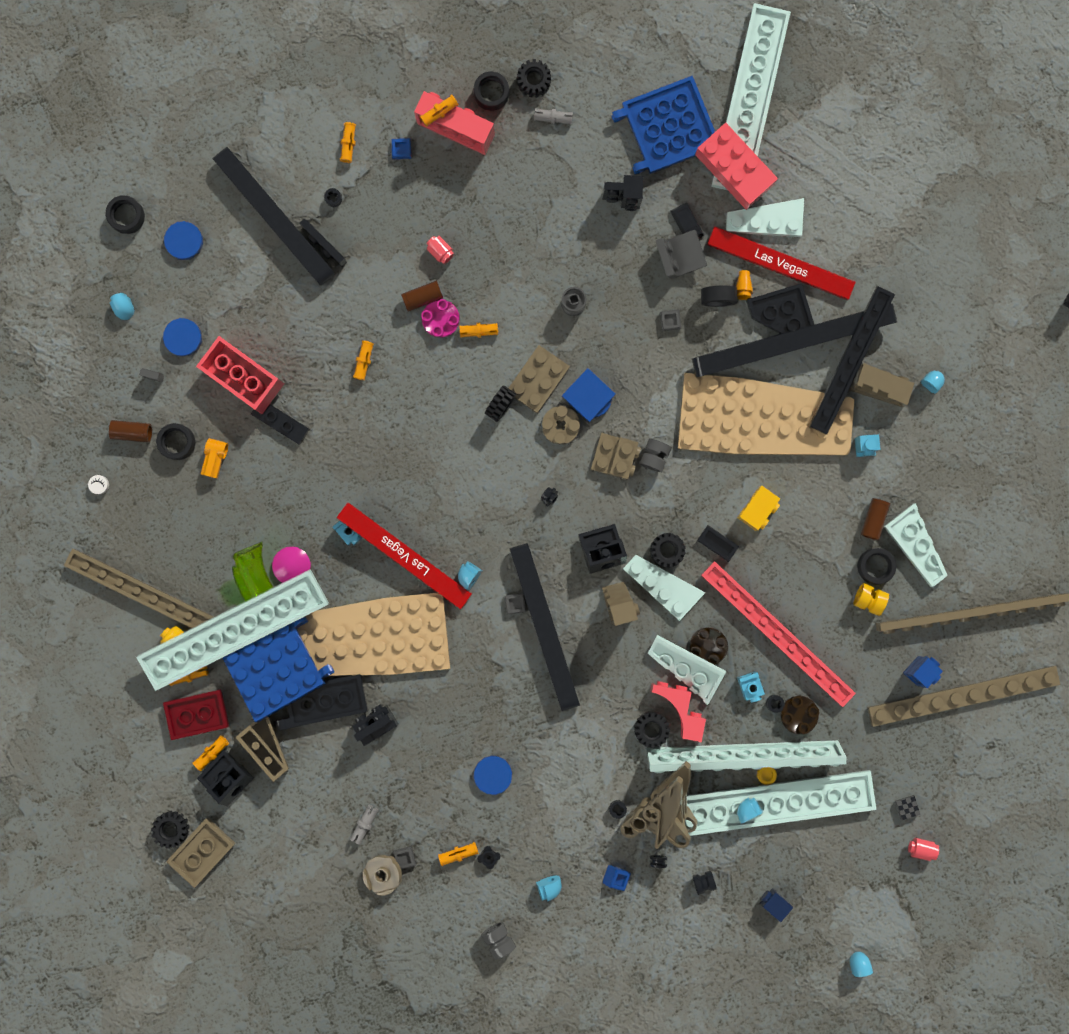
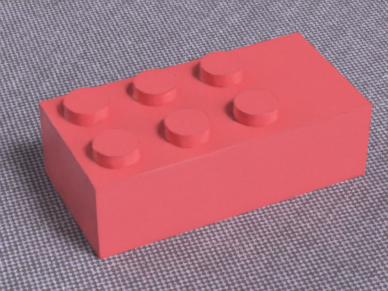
[414,91,495,155]
[695,123,778,210]
[196,336,284,414]

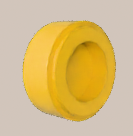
[757,767,777,785]

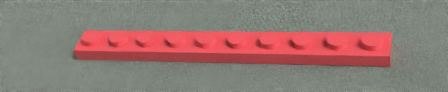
[701,561,856,707]

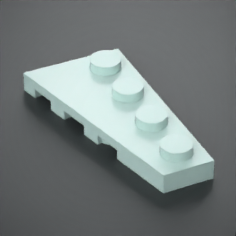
[726,198,804,237]
[884,503,948,587]
[623,555,705,621]
[648,635,726,705]

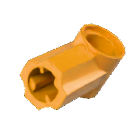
[201,438,229,479]

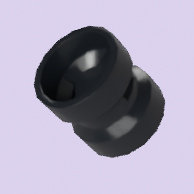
[692,871,717,895]

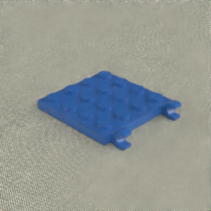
[611,76,715,175]
[222,616,335,722]

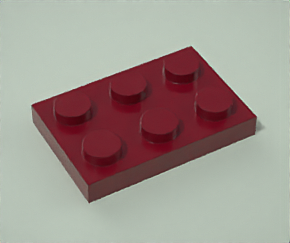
[163,689,229,740]

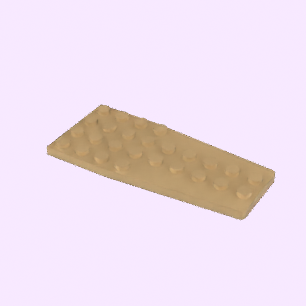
[677,373,854,455]
[297,593,450,676]

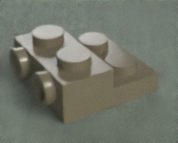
[591,433,641,480]

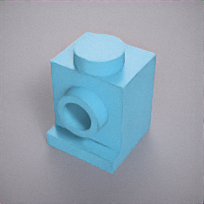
[855,434,880,457]
[333,521,362,545]
[737,671,765,703]

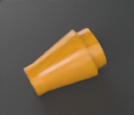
[736,270,753,300]

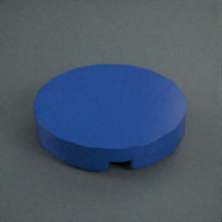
[164,221,203,260]
[163,318,202,356]
[474,755,512,795]

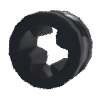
[324,188,342,207]
[766,695,785,713]
[609,800,627,819]
[650,855,668,868]

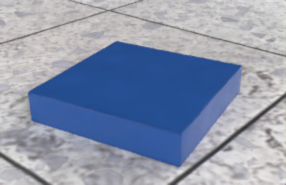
[561,368,616,422]

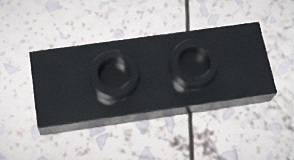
[300,219,347,267]
[251,404,310,445]

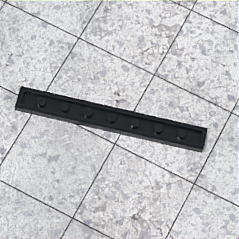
[809,286,895,435]

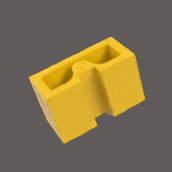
[737,485,780,531]

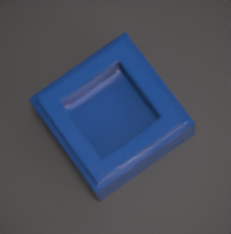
[391,138,412,159]

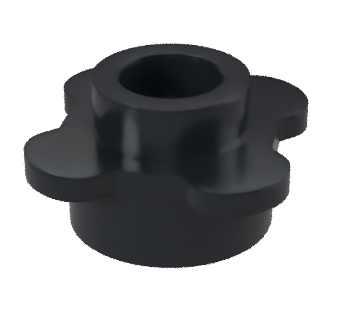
[541,487,558,507]
[477,846,500,869]

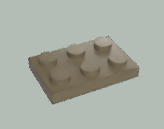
[509,345,570,414]
[166,817,236,888]

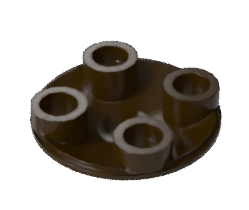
[690,627,728,665]
[781,696,820,734]

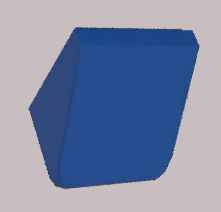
[603,865,631,891]

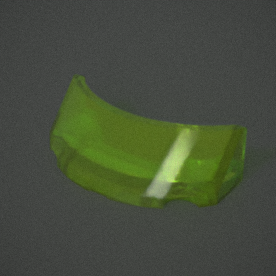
[232,542,273,602]

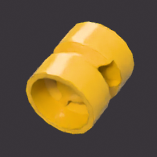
[853,583,889,616]

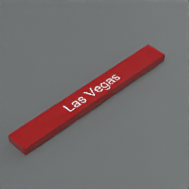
[707,226,856,301]
[336,502,472,609]

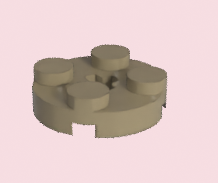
[542,406,580,444]
[363,855,402,896]

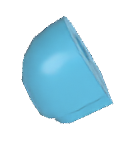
[110,293,134,320]
[920,370,945,394]
[458,561,483,590]
[737,797,763,824]
[536,875,562,901]
[850,952,873,977]

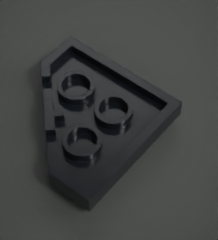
[746,283,814,334]

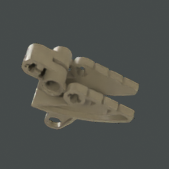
[620,761,698,849]

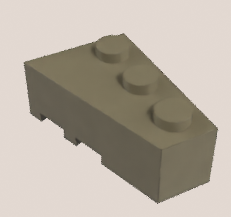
[849,363,914,407]
[602,582,640,626]
[235,716,289,782]

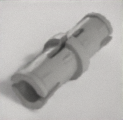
[534,108,573,125]
[350,804,379,845]

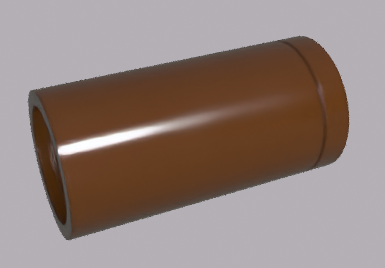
[401,280,443,312]
[109,420,152,443]
[861,498,890,541]

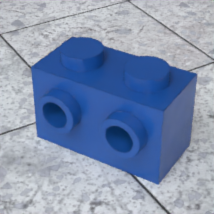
[903,656,943,688]

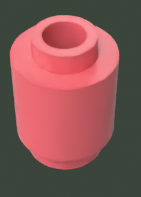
[427,236,454,264]
[908,838,939,861]

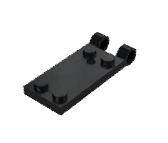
[273,674,368,731]

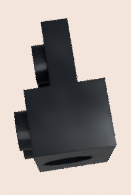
[602,175,643,211]
[578,524,627,574]
[352,704,399,746]
[197,750,254,807]

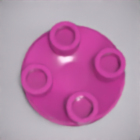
[421,299,460,338]
[272,547,311,583]

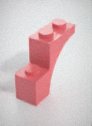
[650,681,706,742]

